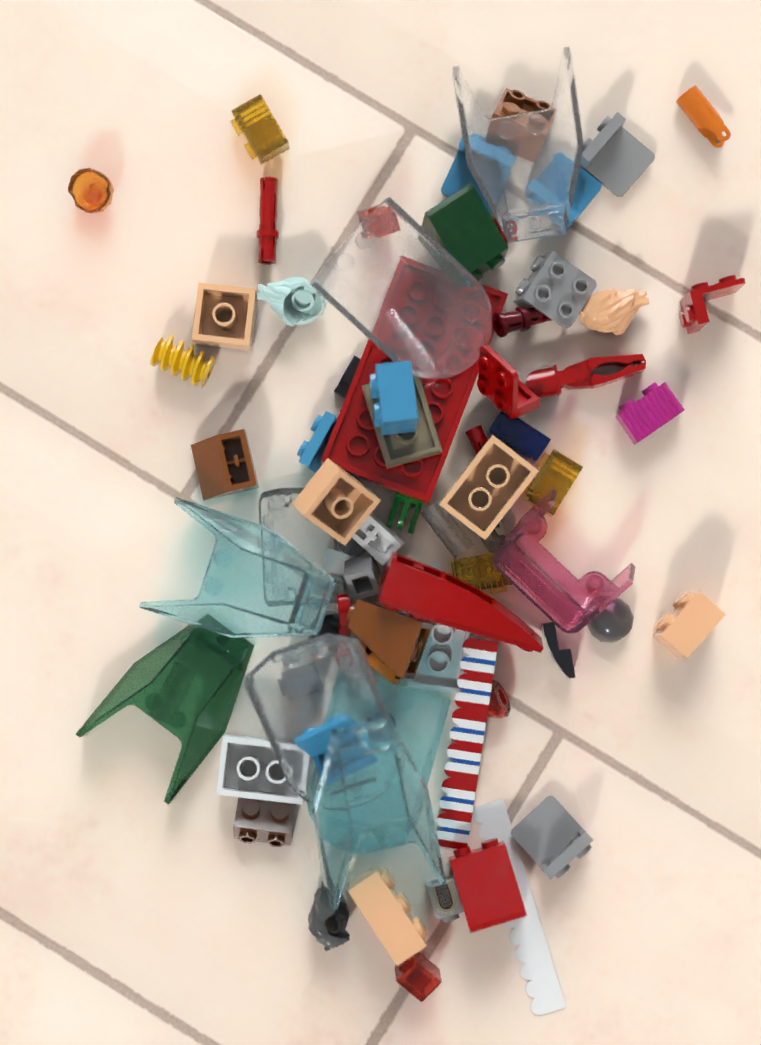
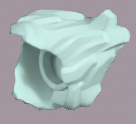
[256,277,328,326]

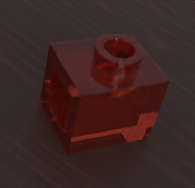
[394,952,442,1002]

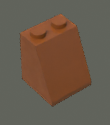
[347,599,433,679]

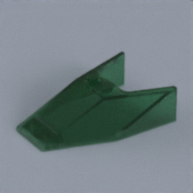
[76,612,254,805]

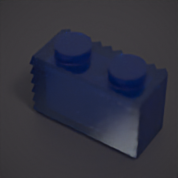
[487,411,551,464]

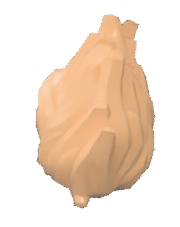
[579,288,649,336]

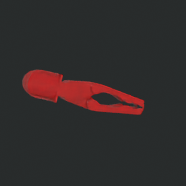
[524,354,646,398]

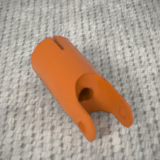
[676,85,731,148]

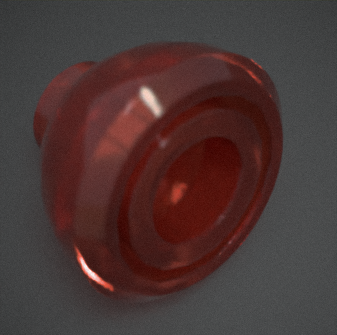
[487,679,511,719]

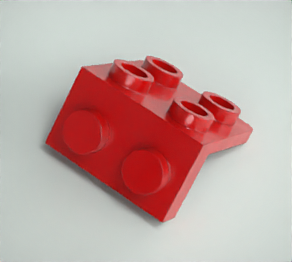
[679,275,746,334]
[477,344,540,420]

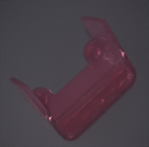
[493,488,635,633]

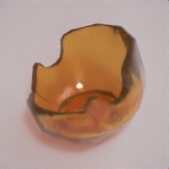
[68,168,114,214]

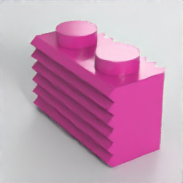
[616,382,685,445]

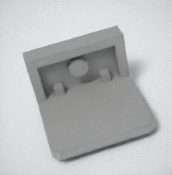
[577,112,655,197]
[513,251,597,329]
[511,796,593,880]

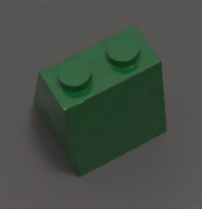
[419,183,509,289]

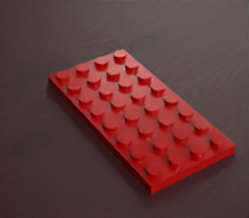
[321,254,508,504]

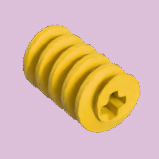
[150,335,215,388]

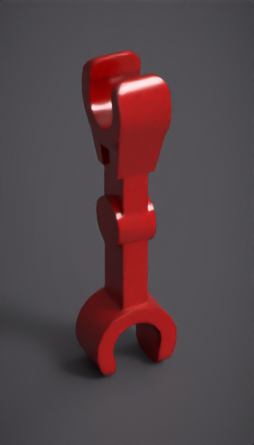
[335,594,356,666]

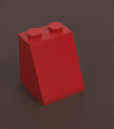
[449,838,527,933]

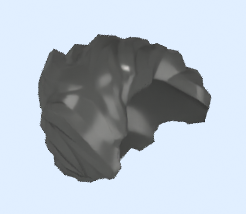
[308,874,350,951]

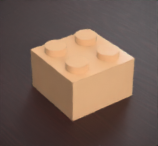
[192,283,258,351]
[292,458,381,546]
[652,591,726,659]

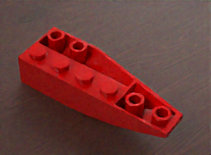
[378,552,543,653]

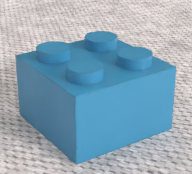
[369,361,418,435]

